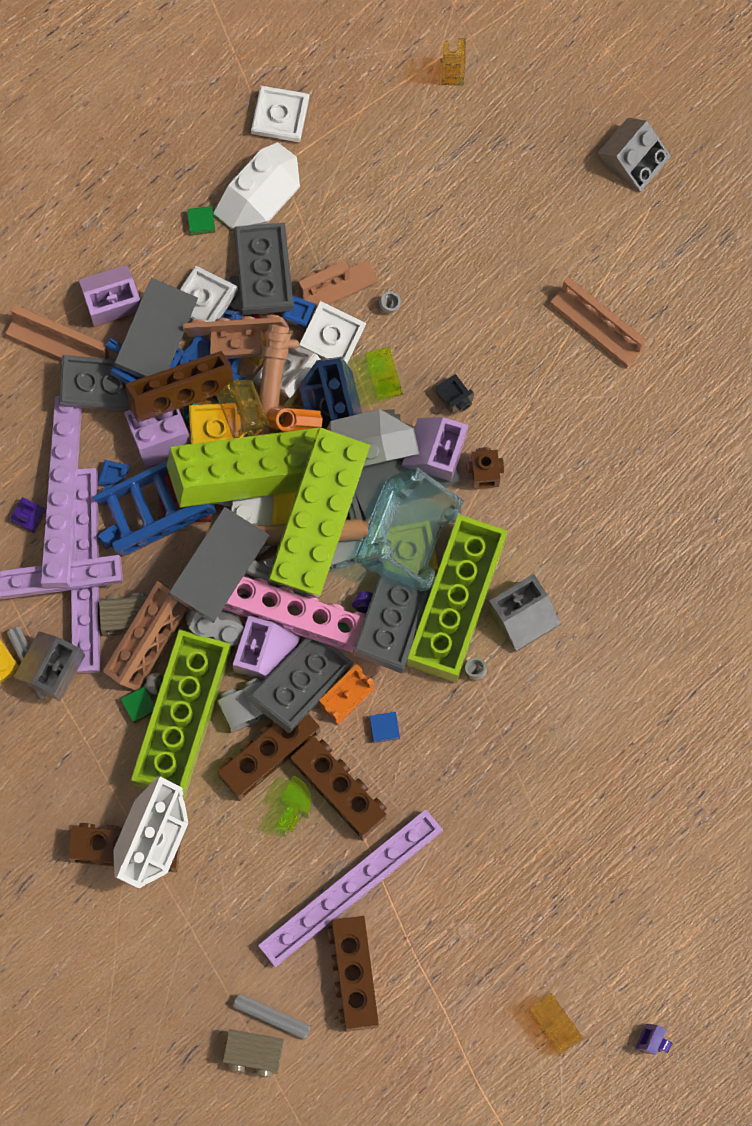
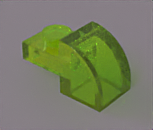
[365,347,403,402]
[276,775,312,837]

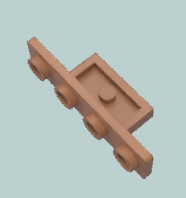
[281,260,378,324]
[183,315,288,359]

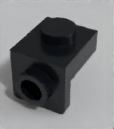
[434,374,474,414]

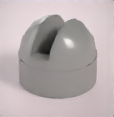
[379,291,401,313]
[465,657,487,681]
[144,673,164,694]

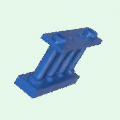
[93,460,216,556]

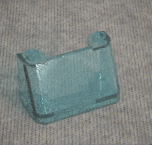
[355,468,464,591]

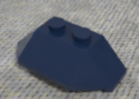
[299,356,362,430]

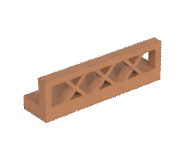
[550,276,646,368]
[5,305,109,361]
[103,581,188,691]

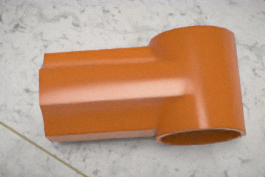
[266,407,322,431]

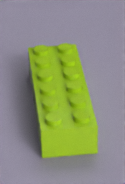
[267,427,370,597]
[167,428,319,507]
[407,514,508,683]
[131,629,232,801]

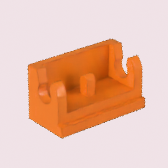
[319,664,375,725]

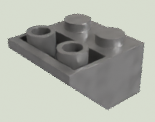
[598,118,671,192]
[488,574,560,652]
[13,631,86,702]

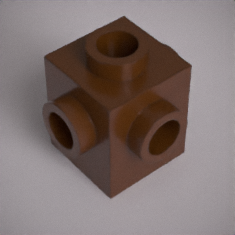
[466,447,504,489]

